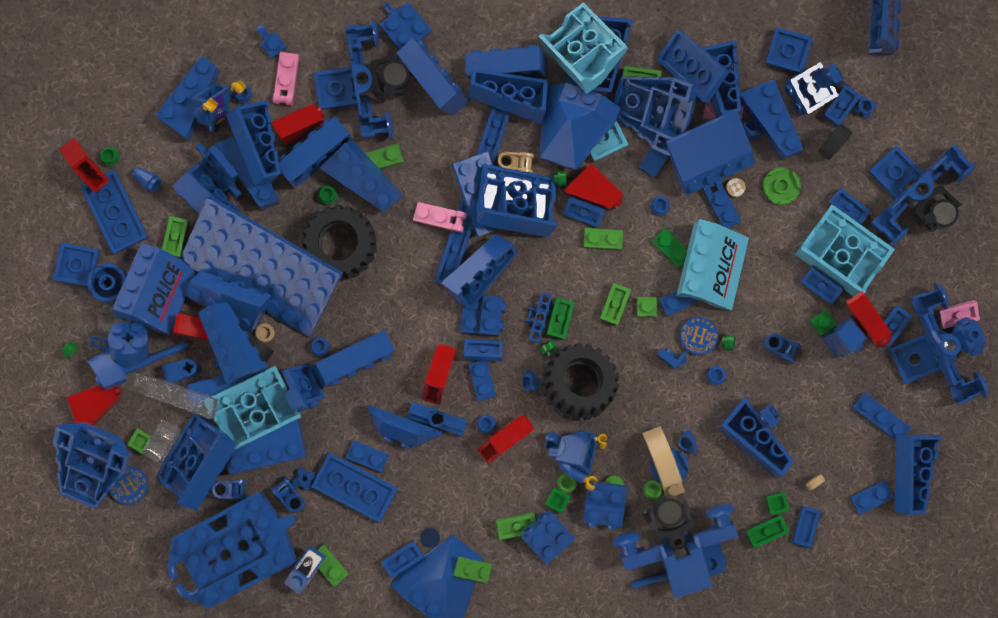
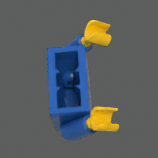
[192,80,246,132]
[549,430,607,491]

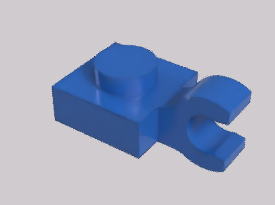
[256,24,287,59]

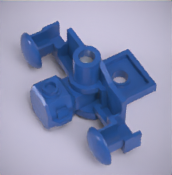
[889,283,989,405]

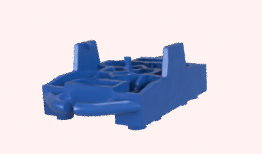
[167,492,298,609]

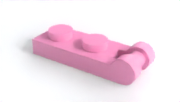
[273,52,299,106]
[413,202,468,233]

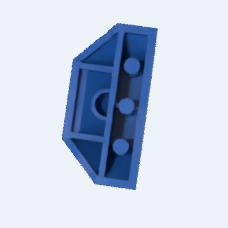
[368,405,442,449]

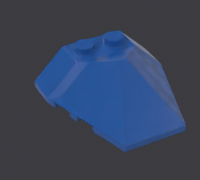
[613,76,697,156]
[540,83,621,171]
[53,422,130,509]
[390,535,484,618]

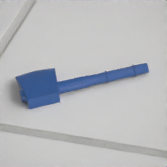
[88,341,189,391]
[631,543,727,589]

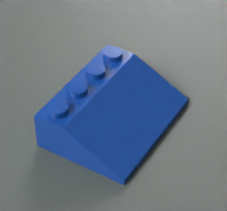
[666,109,755,195]

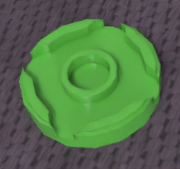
[762,167,801,205]

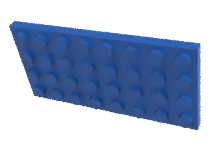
[180,196,343,337]

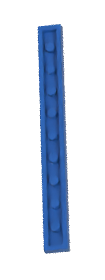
[434,107,511,285]

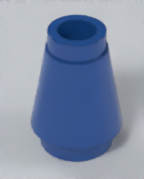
[132,167,161,192]

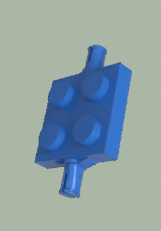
[379,2,432,51]
[196,143,242,198]

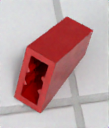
[272,104,325,146]
[59,138,110,193]
[564,163,624,211]
[846,291,892,349]
[173,313,209,341]
[422,344,456,405]
[67,385,122,426]
[477,414,535,465]

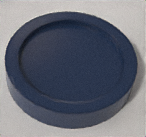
[421,528,440,547]

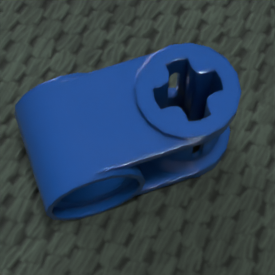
[763,333,802,364]
[161,359,201,385]
[271,476,305,513]
[209,480,247,499]

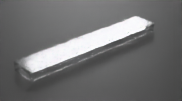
[122,371,218,419]

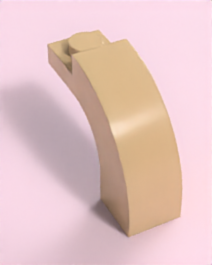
[642,426,685,496]

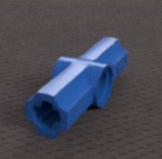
[407,402,468,436]

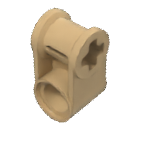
[497,152,534,173]

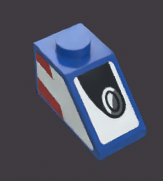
[284,546,326,594]

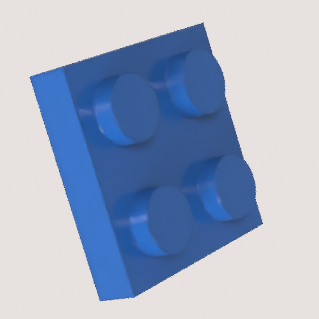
[765,27,813,74]
[53,242,100,287]

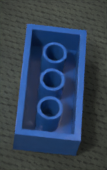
[278,117,352,189]

